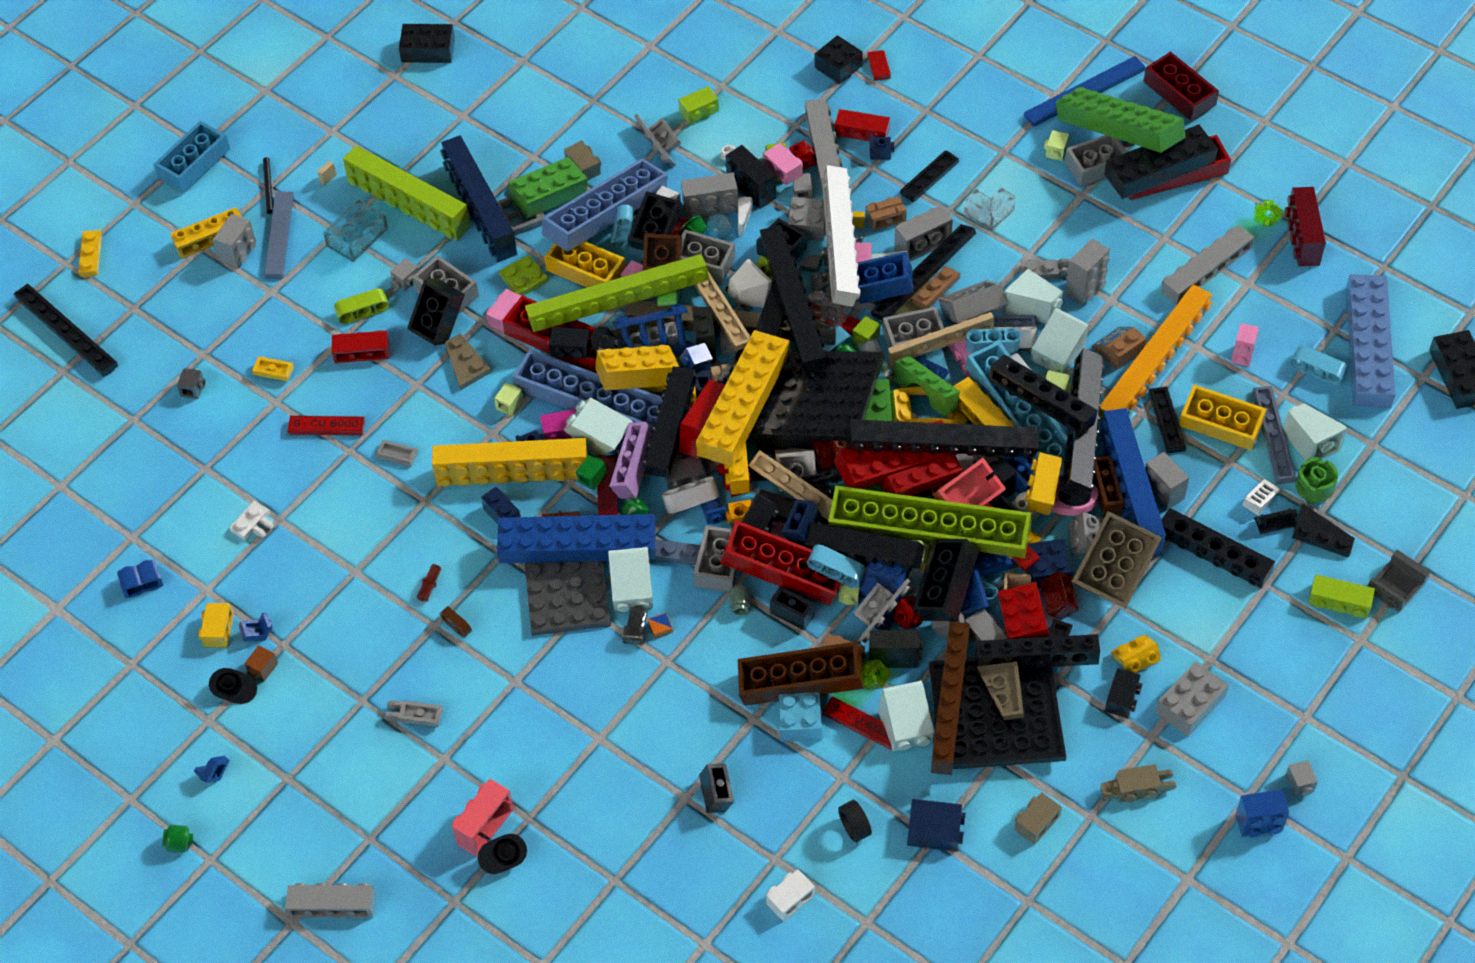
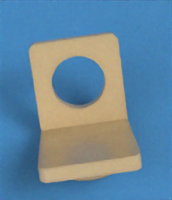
[1003,573,1031,590]

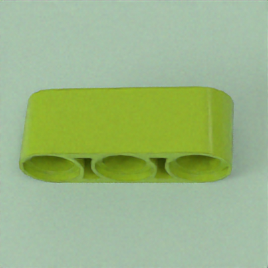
[334,288,389,324]

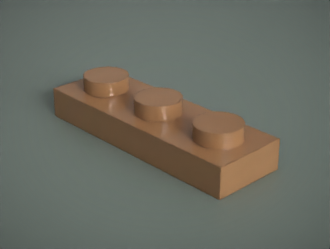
[912,266,960,309]

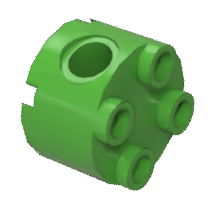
[1295,457,1338,504]

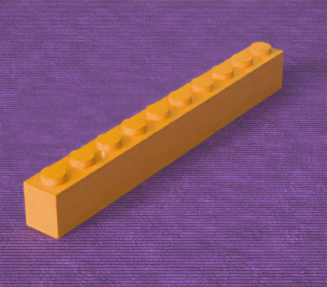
[1098,284,1212,420]

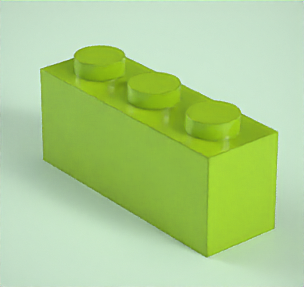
[1308,574,1375,618]

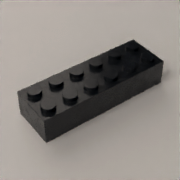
[1104,124,1218,199]

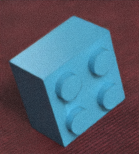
[779,692,822,742]

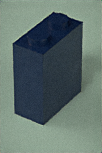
[907,799,966,852]

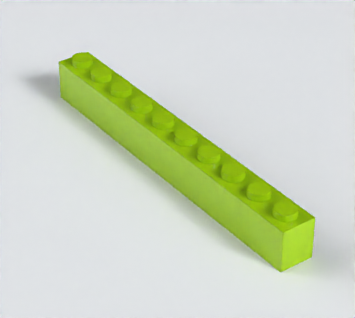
[525,254,710,332]

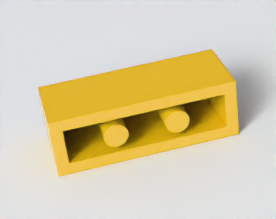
[1025,452,1062,515]

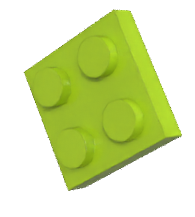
[498,255,549,296]

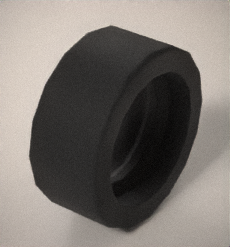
[838,799,872,842]

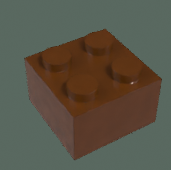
[643,234,682,271]

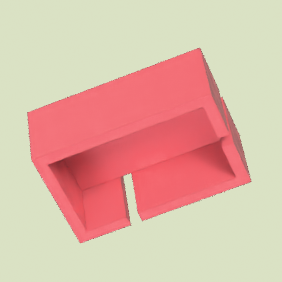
[932,458,1006,506]
[452,779,514,857]

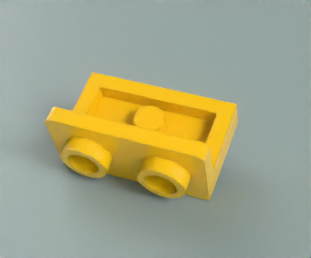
[1111,634,1161,673]

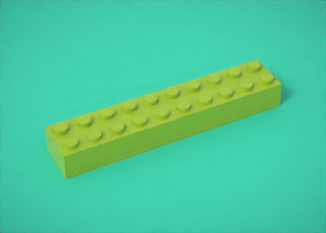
[828,486,1031,558]

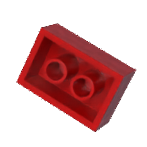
[997,582,1050,639]

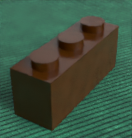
[1092,455,1124,518]

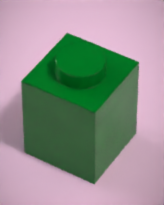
[576,455,607,490]

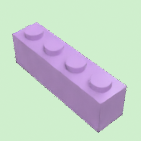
[610,422,654,499]

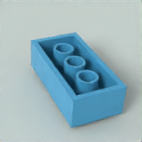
[153,121,230,193]

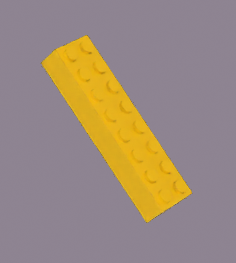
[696,330,790,467]
[432,438,588,487]

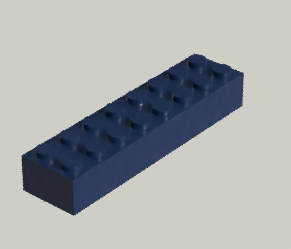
[440,135,517,262]

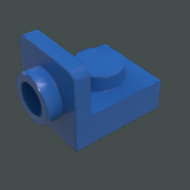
[701,497,726,525]
[194,755,230,783]

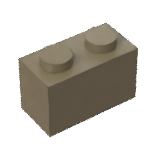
[564,140,601,180]
[1015,792,1062,845]

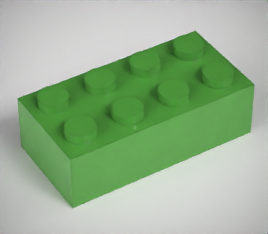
[508,157,588,218]

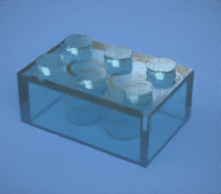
[323,199,388,262]

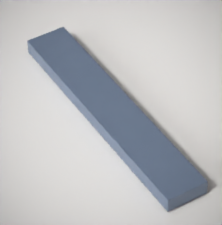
[264,192,294,278]
[1252,386,1296,484]

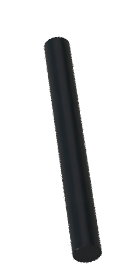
[263,157,273,214]

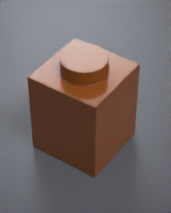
[244,645,278,681]

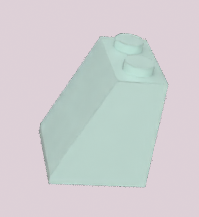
[1003,269,1063,324]
[1030,308,1089,374]
[563,398,633,457]
[1283,403,1347,461]
[608,547,653,612]
[877,681,934,751]

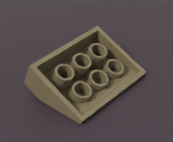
[1072,511,1162,609]

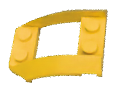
[890,386,968,424]

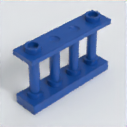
[612,304,694,356]

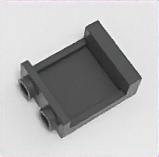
[1368,550,1431,612]

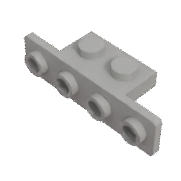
[634,114,681,167]
[853,579,910,644]

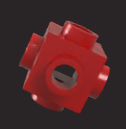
[789,140,816,171]
[893,596,923,630]

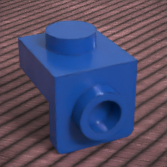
[239,613,272,641]

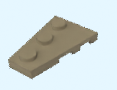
[445,333,491,391]
[977,661,1024,720]

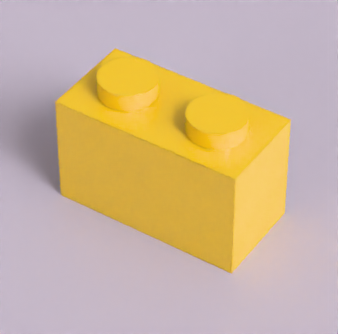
[198,603,234,648]

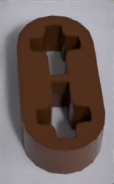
[439,606,472,638]

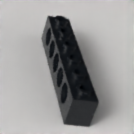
[988,354,1098,436]
[1161,508,1275,589]
[975,634,1100,671]

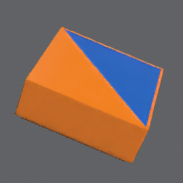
[648,613,673,638]

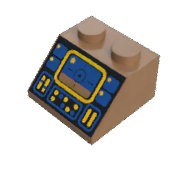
[1091,327,1146,371]

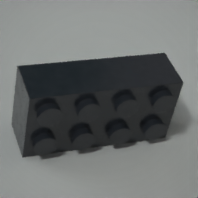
[1429,330,1475,409]
[912,539,979,622]

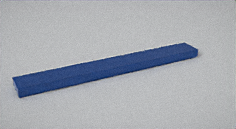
[1024,56,1145,127]

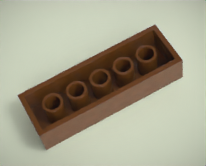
[738,641,864,706]

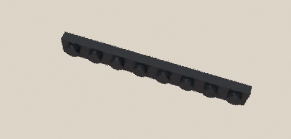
[870,224,976,320]
[13,283,118,377]

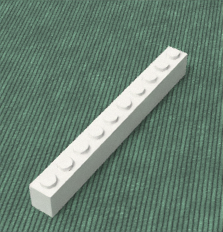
[822,165,860,306]

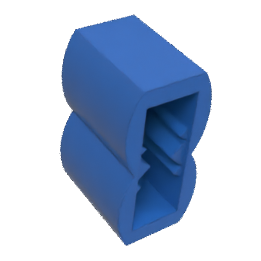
[117,560,163,598]

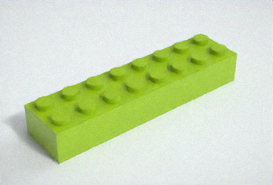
[343,145,470,241]

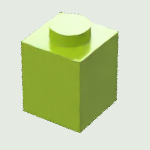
[853,316,881,350]

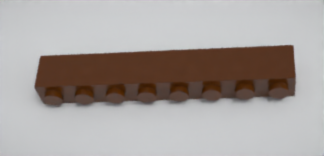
[931,621,970,775]

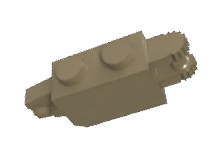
[1100,764,1177,803]

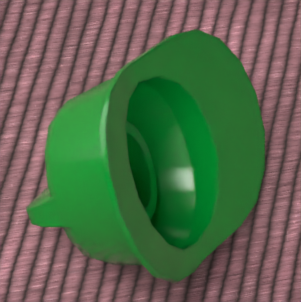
[677,216,707,236]

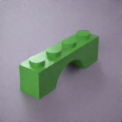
[893,356,960,416]

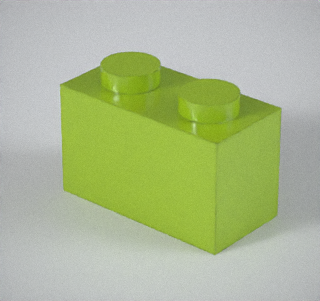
[678,86,719,124]

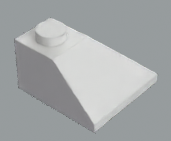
[727,259,772,308]
[775,448,816,492]

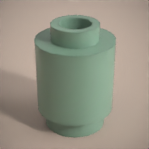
[730,584,750,615]

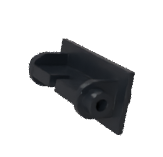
[1254,508,1297,534]

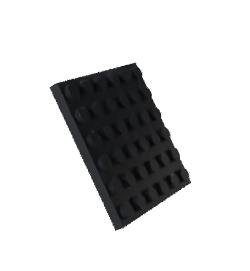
[748,351,885,441]
[929,658,1066,769]

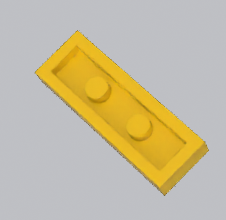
[78,230,102,277]

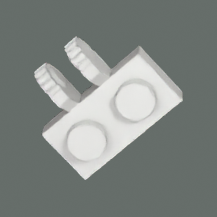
[229,501,274,541]

